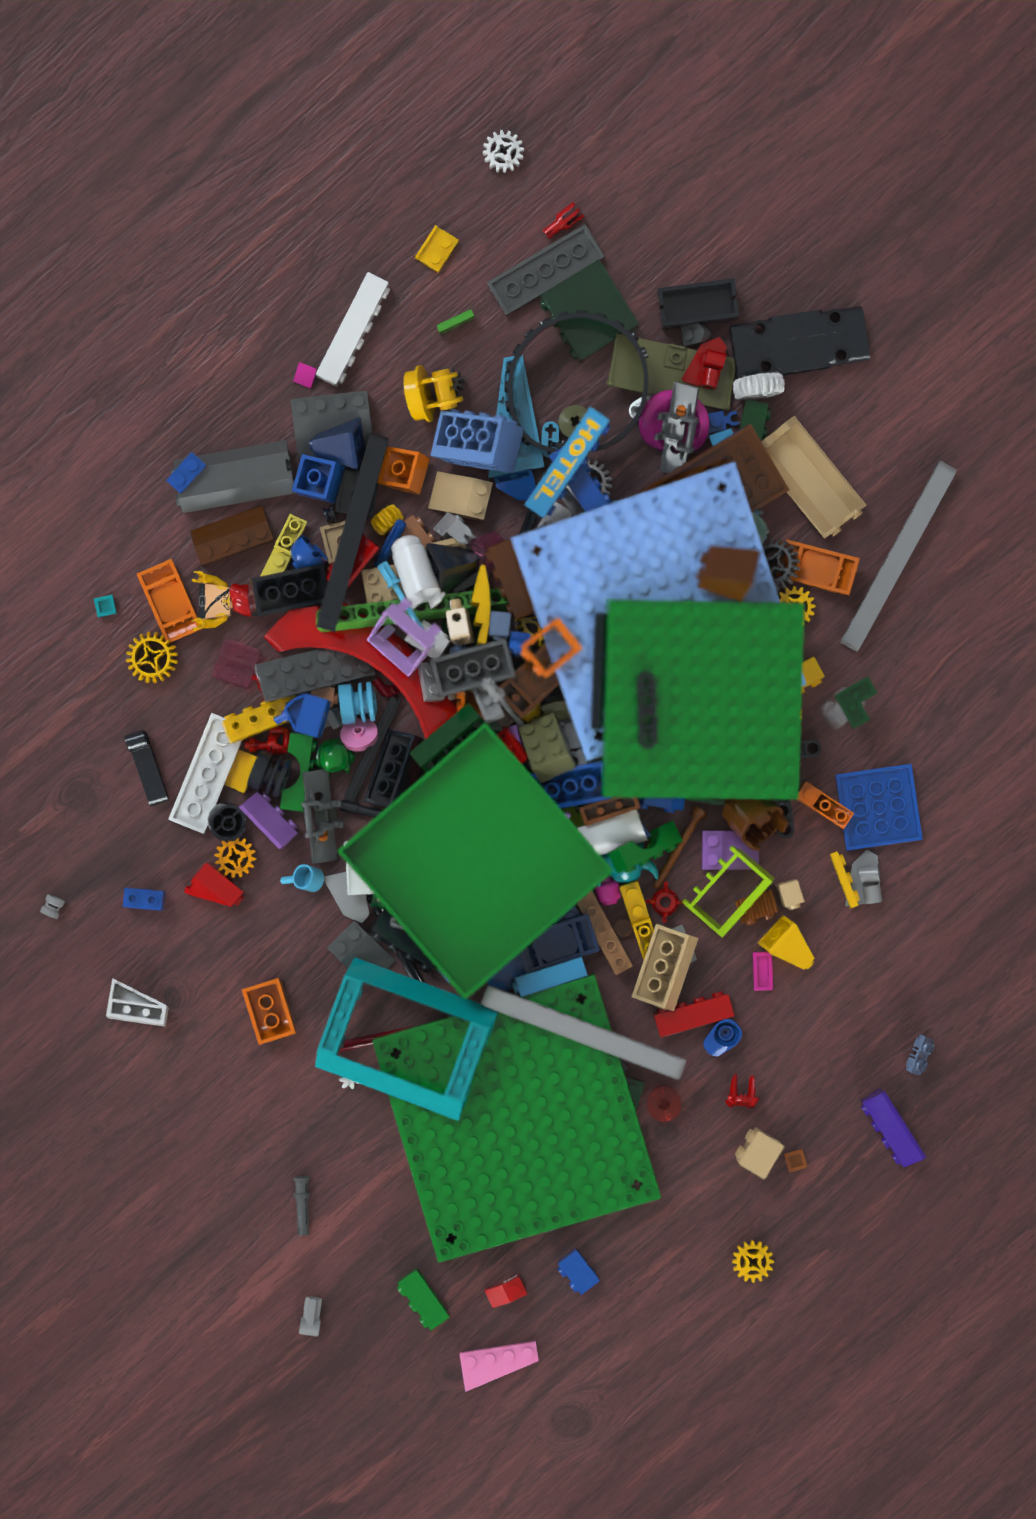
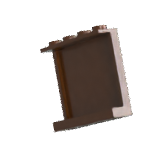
[485,520,553,620]

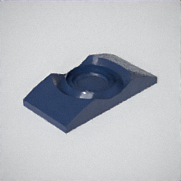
[520,914,600,974]

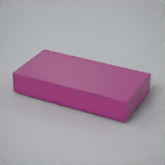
[752,952,773,991]

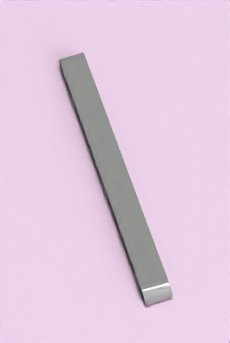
[840,460,957,652]
[481,985,686,1079]

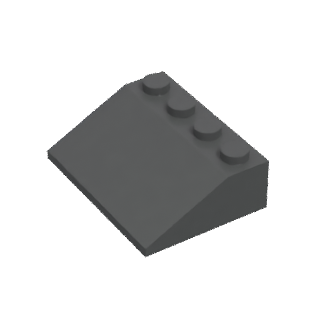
[291,390,372,459]

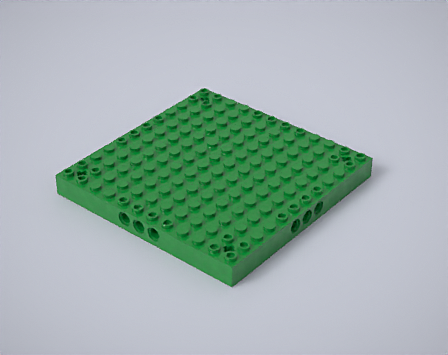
[372,973,661,1263]

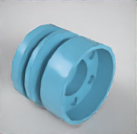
[338,682,377,725]

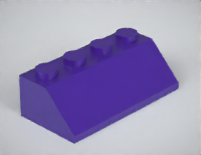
[860,1088,926,1167]

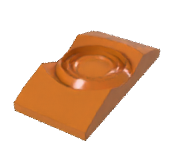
[776,539,860,596]
[137,559,202,643]

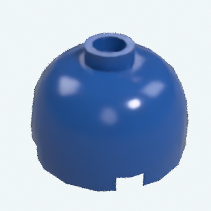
[291,535,328,569]

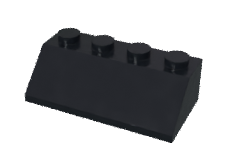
[247,563,327,617]
[364,729,425,809]

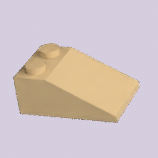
[428,471,493,522]

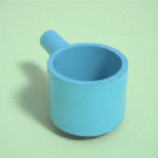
[281,864,324,892]

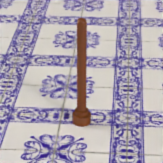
[653,805,708,889]

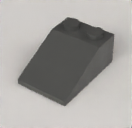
[327,920,396,988]

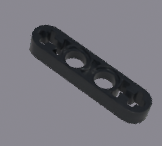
[636,671,657,749]

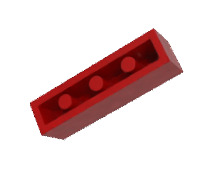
[653,991,734,1038]

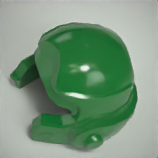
[314,739,356,778]

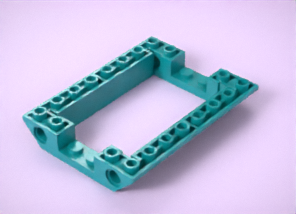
[315,957,499,1121]

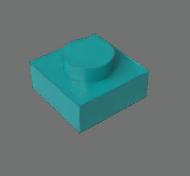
[94,595,117,618]

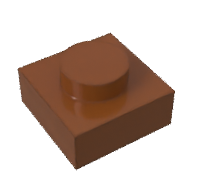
[783,1148,808,1173]

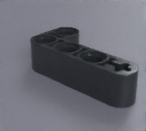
[124,729,169,807]

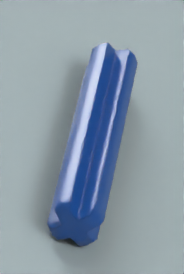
[374,519,407,567]

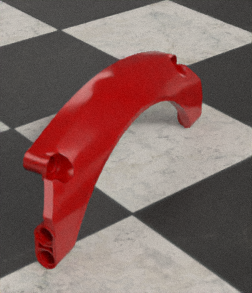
[263,602,457,739]

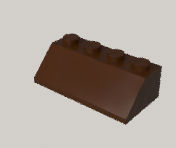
[190,505,275,567]

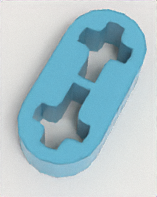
[541,421,559,459]

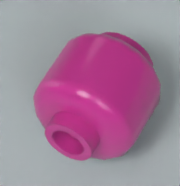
[595,876,621,905]

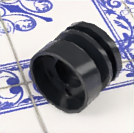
[247,749,292,798]

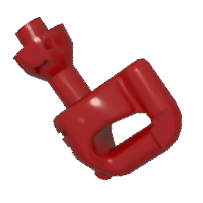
[245,727,290,755]

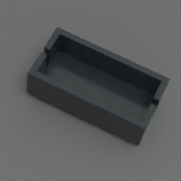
[657,278,739,330]

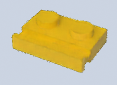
[415,225,459,273]

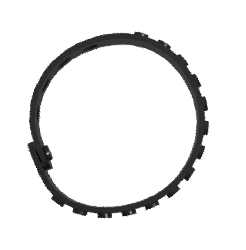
[504,310,649,453]

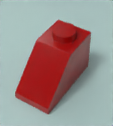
[484,1273,527,1308]

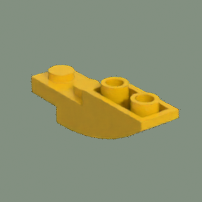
[619,880,654,960]

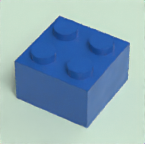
[292,454,345,504]

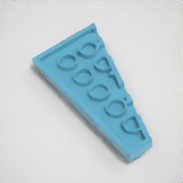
[488,355,544,478]

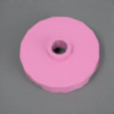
[340,718,379,752]

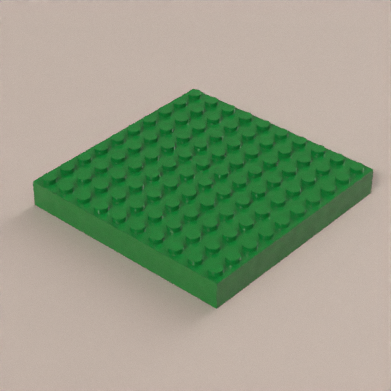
[601,599,804,799]
[337,723,613,999]

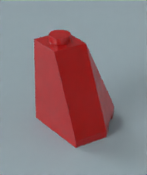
[183,862,245,907]

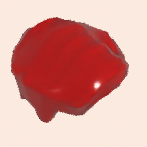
[229,583,255,617]

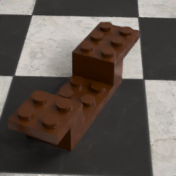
[496,643,559,729]

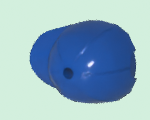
[703,1019,742,1056]

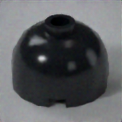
[207,802,247,841]

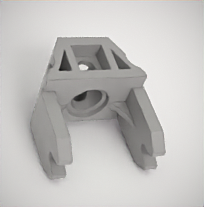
[433,512,485,556]

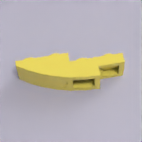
[260,514,307,576]

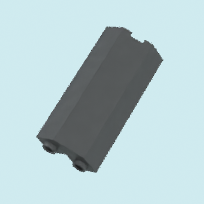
[171,440,295,513]

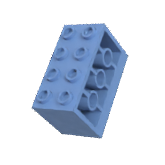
[430,409,524,473]

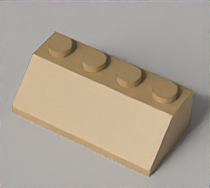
[632,924,699,1011]

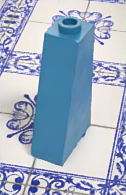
[512,957,587,997]

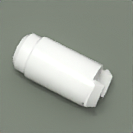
[391,535,445,609]

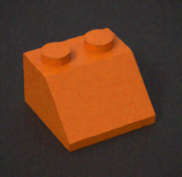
[377,446,430,495]

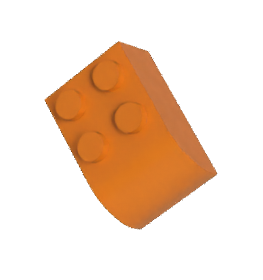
[242,977,296,1045]

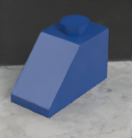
[494,469,536,501]

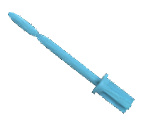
[377,561,434,647]

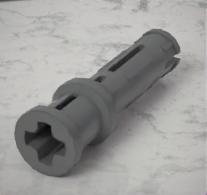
[293,1175,311,1236]

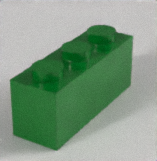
[397,1267,450,1331]

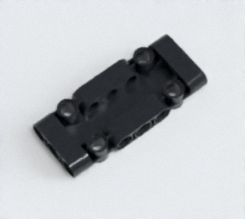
[729,306,870,379]

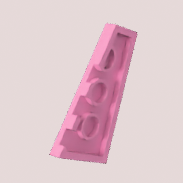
[460,1341,539,1392]

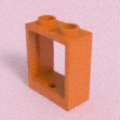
[520,617,583,678]

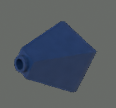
[309,418,365,468]

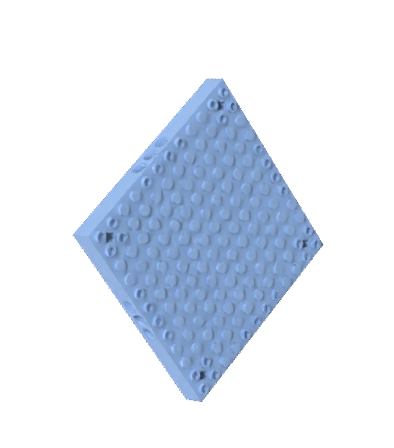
[510,462,807,761]

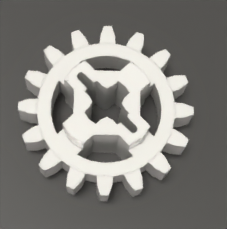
[483,130,524,173]

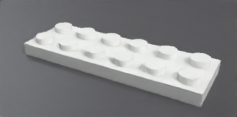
[168,713,242,834]

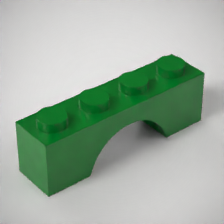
[280,732,317,812]
[608,820,683,874]

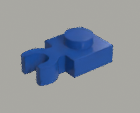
[708,411,739,434]

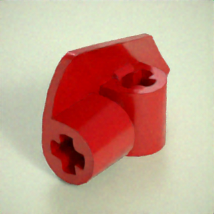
[681,337,727,390]

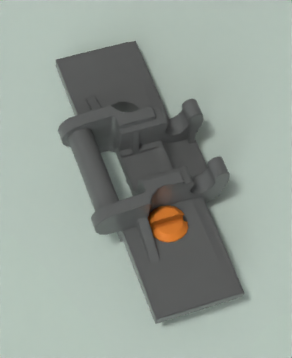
[654,381,699,473]
[301,769,345,864]

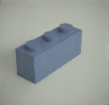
[489,611,511,643]

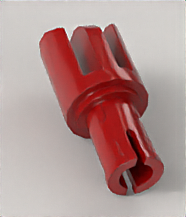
[542,201,585,240]

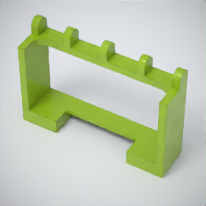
[682,845,774,938]

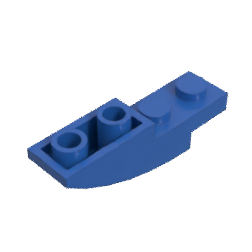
[508,631,531,658]

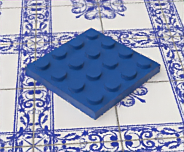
[835,764,923,851]

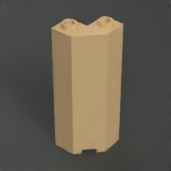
[761,416,866,539]

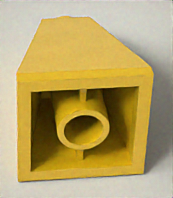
[758,915,815,970]

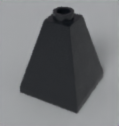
[426,543,481,593]

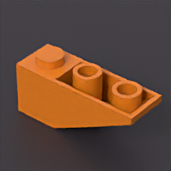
[796,781,854,829]

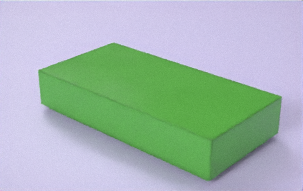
[437,310,474,335]

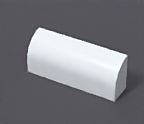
[577,809,647,855]

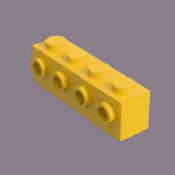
[221,696,296,745]

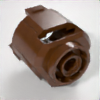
[722,798,789,851]

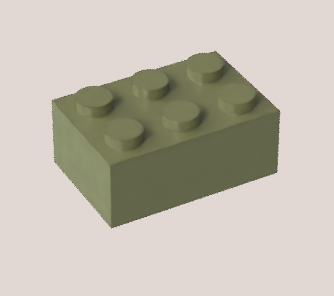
[519,712,576,783]

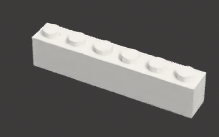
[316,272,390,387]

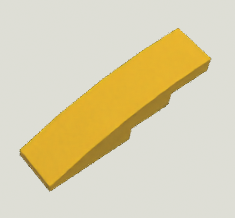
[470,565,490,646]

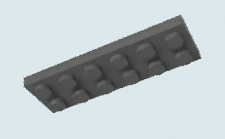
[487,224,605,316]
[254,648,375,703]

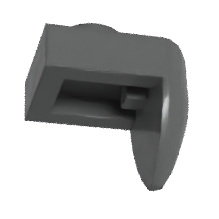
[681,323,712,347]

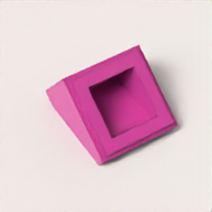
[293,362,317,389]

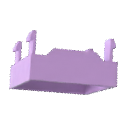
[367,598,442,677]

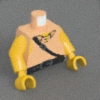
[191,571,233,631]

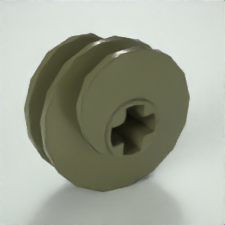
[558,405,588,438]

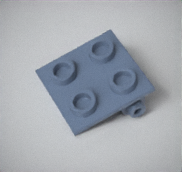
[905,1034,935,1075]

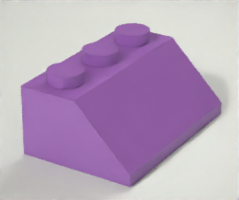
[239,791,299,849]

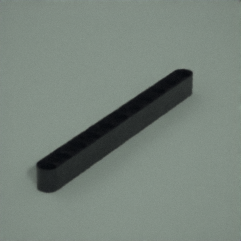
[316,433,389,632]

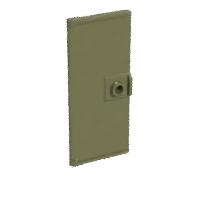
[606,334,735,411]

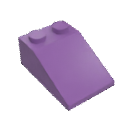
[701,831,759,870]

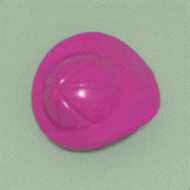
[639,390,710,454]

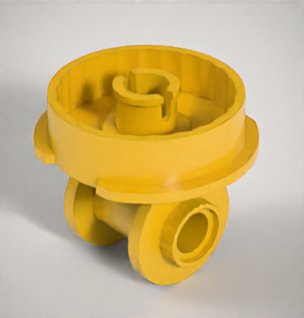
[404,365,463,422]

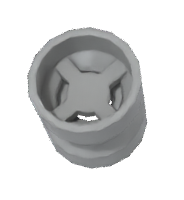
[40,894,65,919]

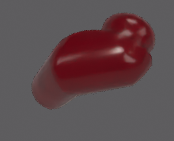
[372,677,400,697]

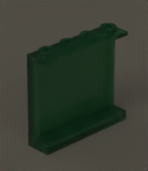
[539,259,639,363]

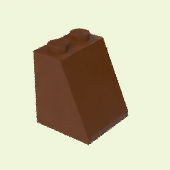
[696,545,761,602]

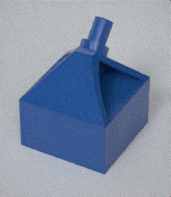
[273,694,331,739]

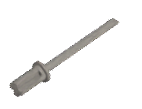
[481,678,525,727]

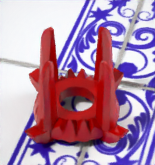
[645,882,684,923]
[725,1074,759,1109]

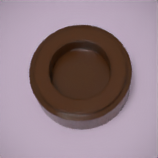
[613,918,633,938]

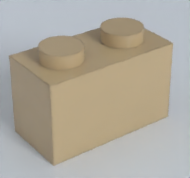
[776,879,804,910]

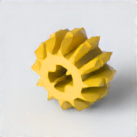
[371,505,404,536]

